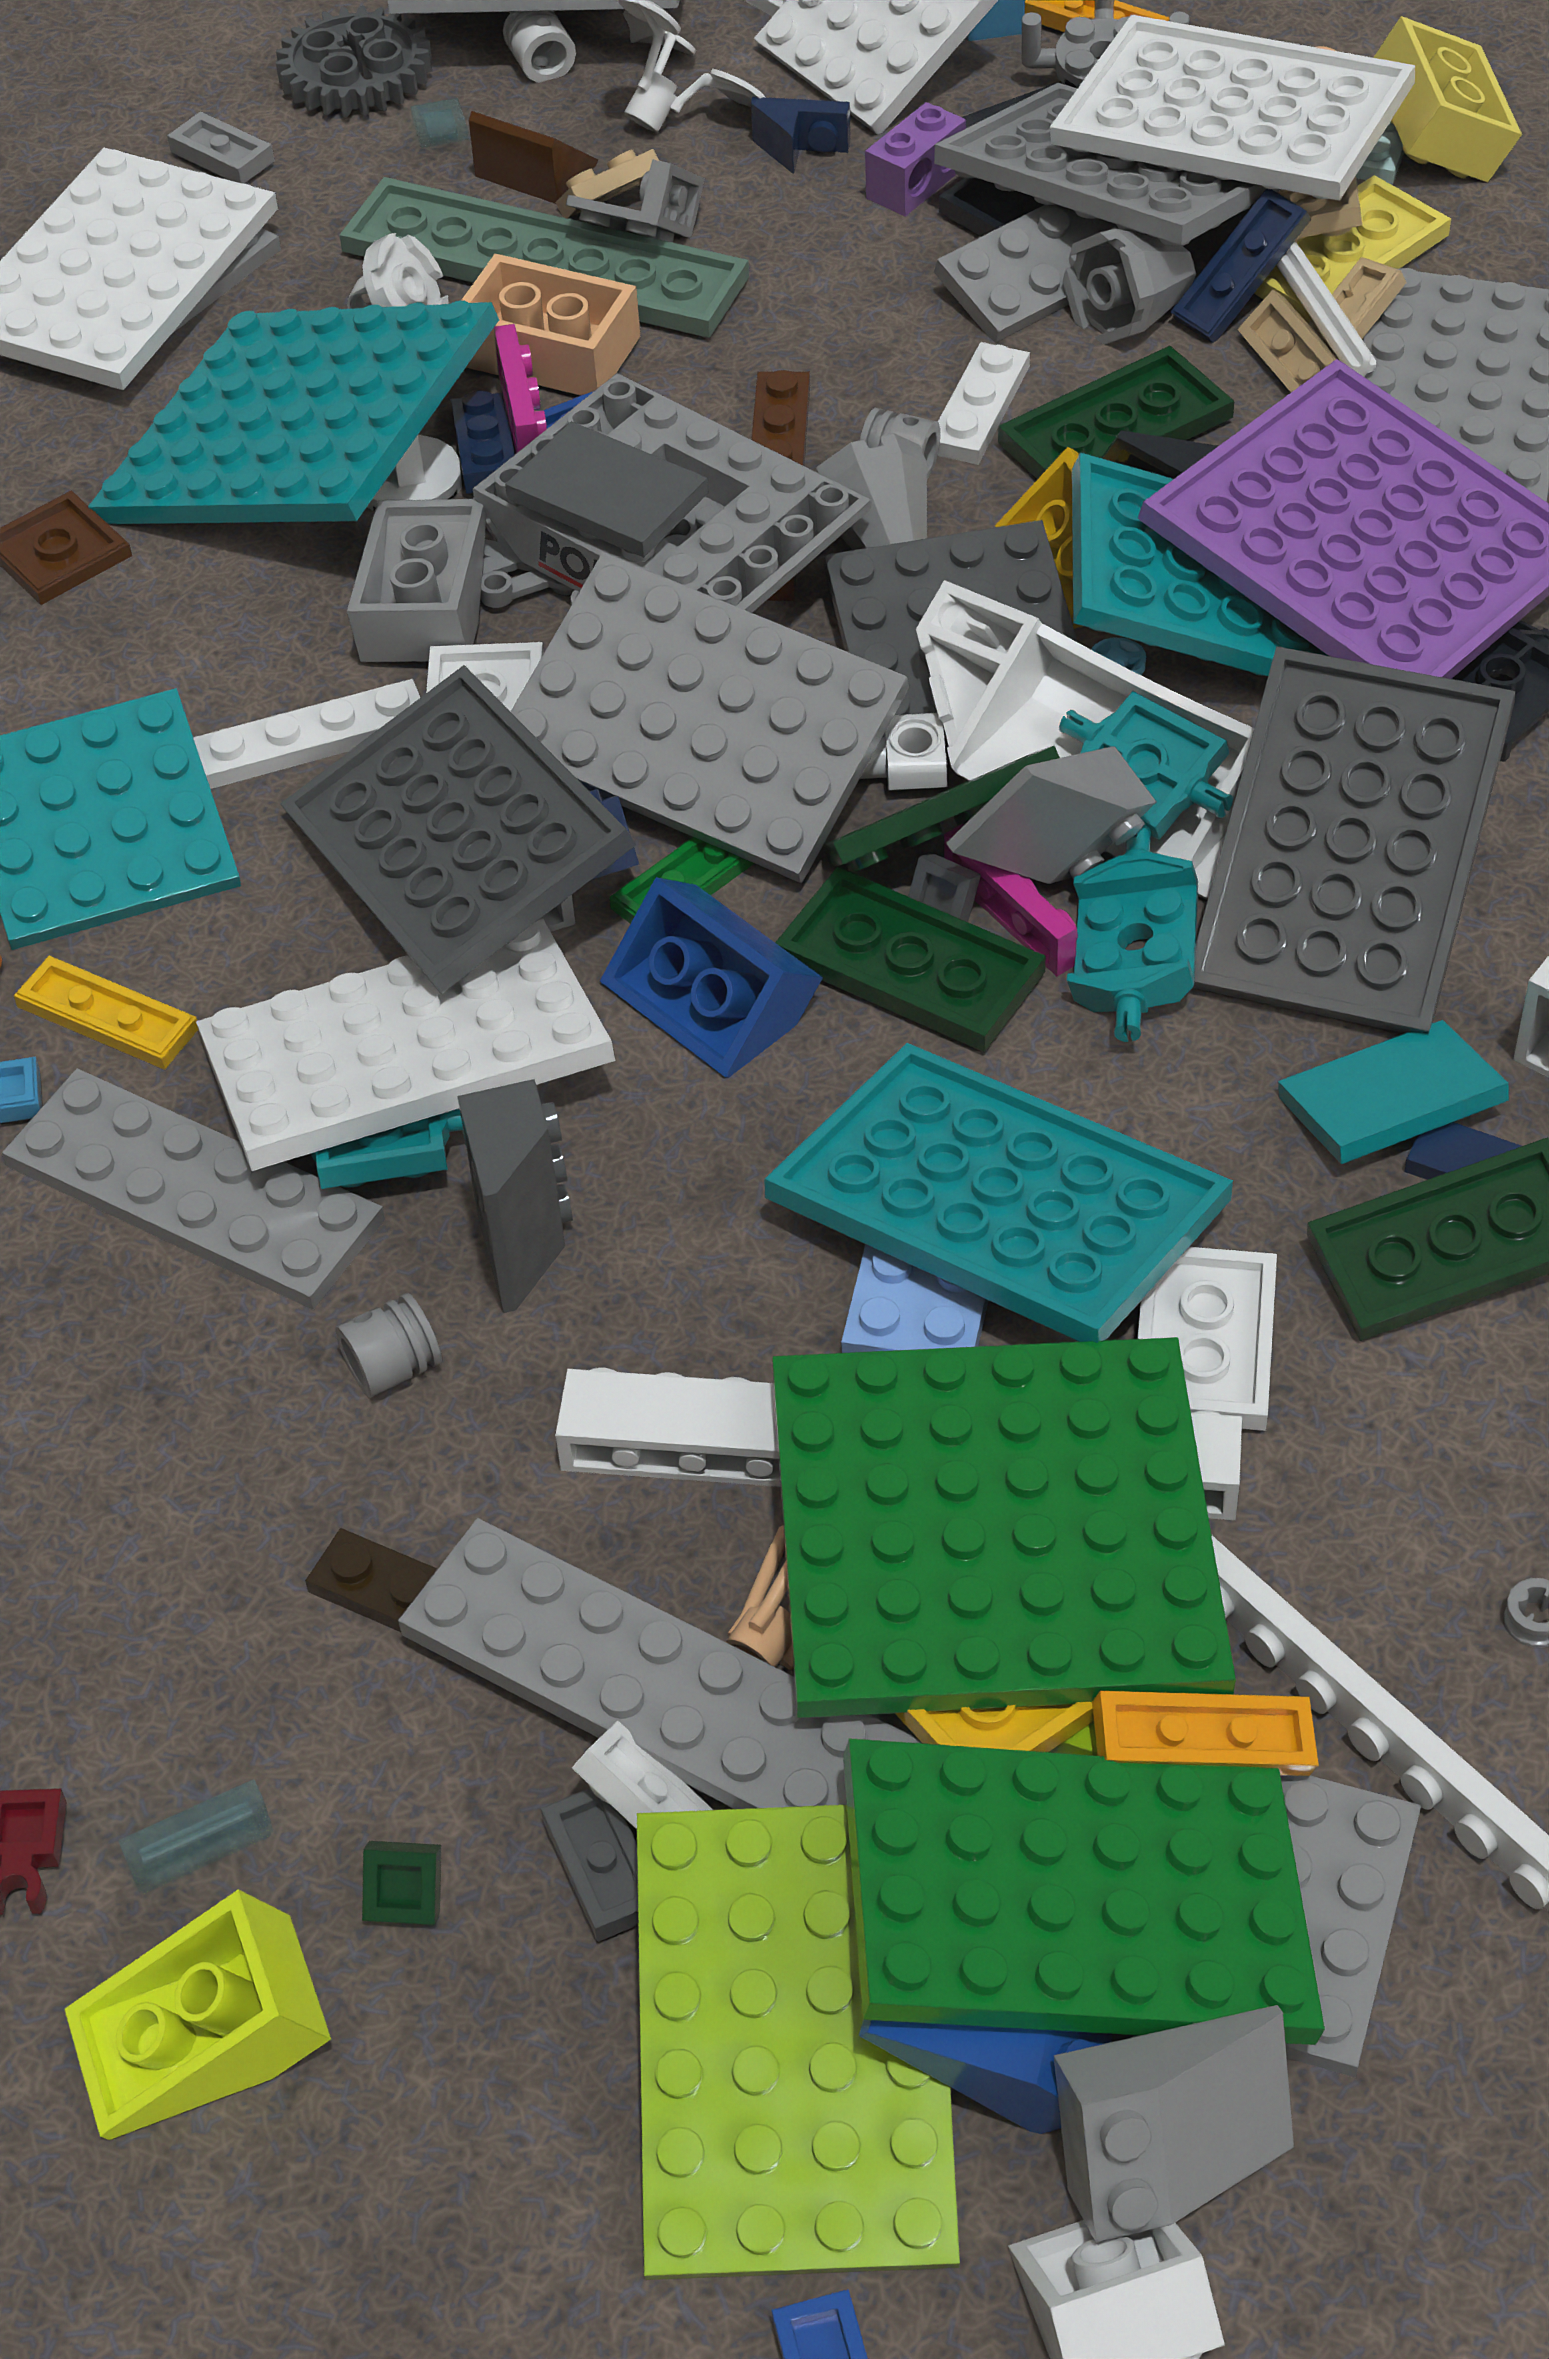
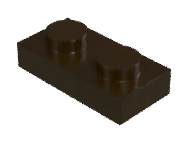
[305,1528,438,1632]

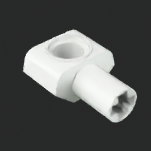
[859,713,947,790]

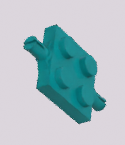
[1059,691,1234,840]
[310,1108,463,1189]

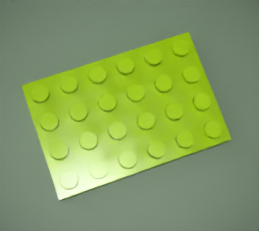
[637,1805,960,2280]

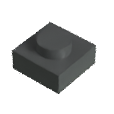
[908,852,981,922]

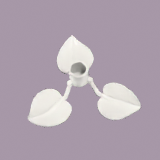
[617,0,765,133]

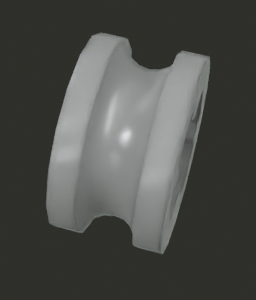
[1504,1578,1549,1648]

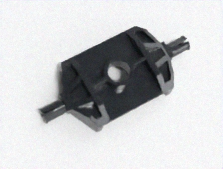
[1452,620,1549,762]

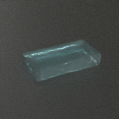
[118,1779,273,1894]

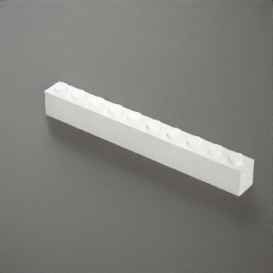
[555,1368,1242,1520]

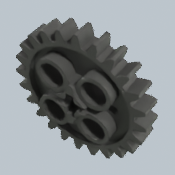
[276,6,432,117]

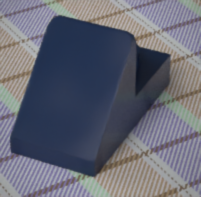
[751,97,851,174]

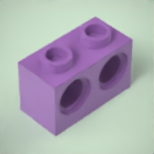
[865,102,966,217]

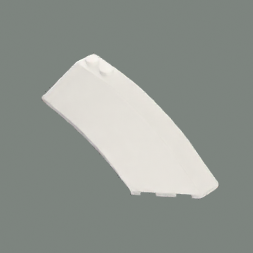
[916,580,1254,901]

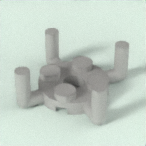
[1021,0,1189,89]

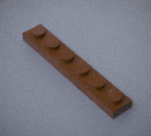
[752,370,810,601]

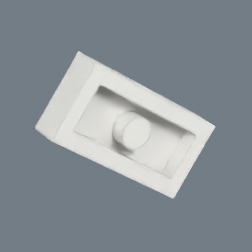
[572,1720,713,1829]

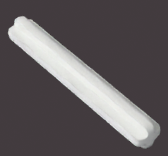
[1276,241,1376,377]

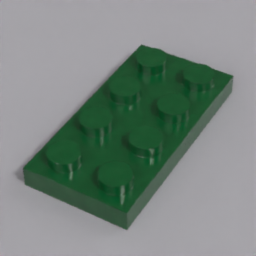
[998,345,1235,479]
[822,745,1060,872]
[775,866,1046,1052]
[1307,1137,1549,1341]

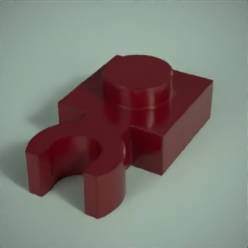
[0,1788,67,1915]

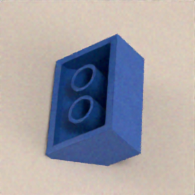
[600,877,823,1078]

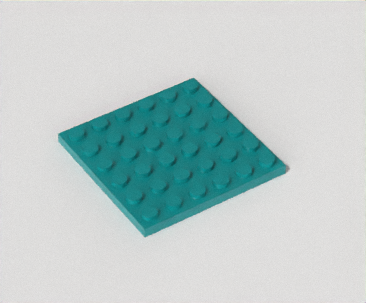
[88,300,499,524]

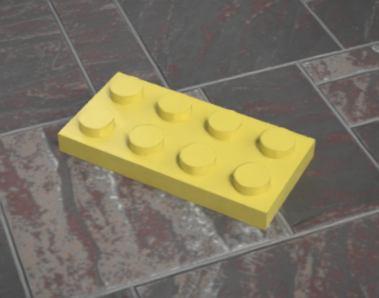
[1254,175,1451,324]

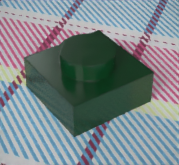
[362,1841,441,1925]

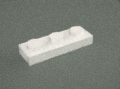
[938,342,1030,465]

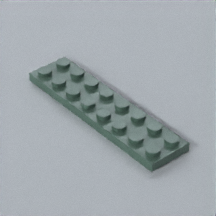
[339,177,749,338]

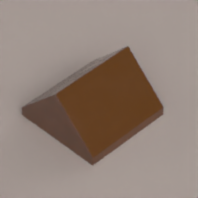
[468,111,598,204]

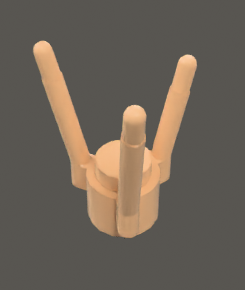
[726,1525,794,1670]

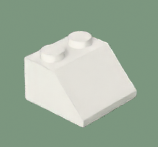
[1008,2220,1225,2359]

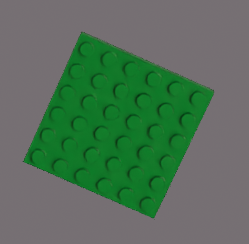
[772,1337,1236,1718]

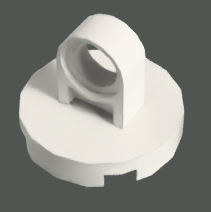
[347,233,449,309]
[367,435,462,511]

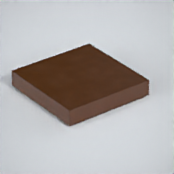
[0,490,132,605]

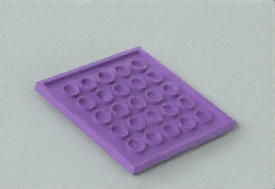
[1138,359,1549,679]

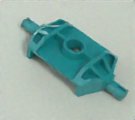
[1067,824,1198,1042]

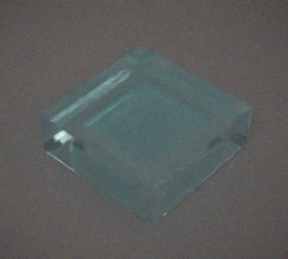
[410,98,469,148]

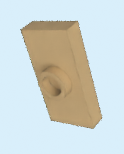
[1308,257,1407,358]

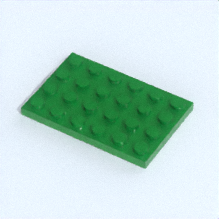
[843,1738,1325,2045]

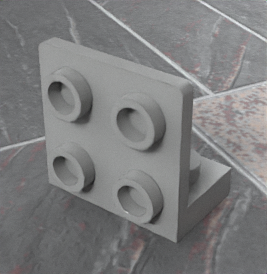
[566,159,705,243]

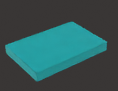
[1278,1020,1509,1164]

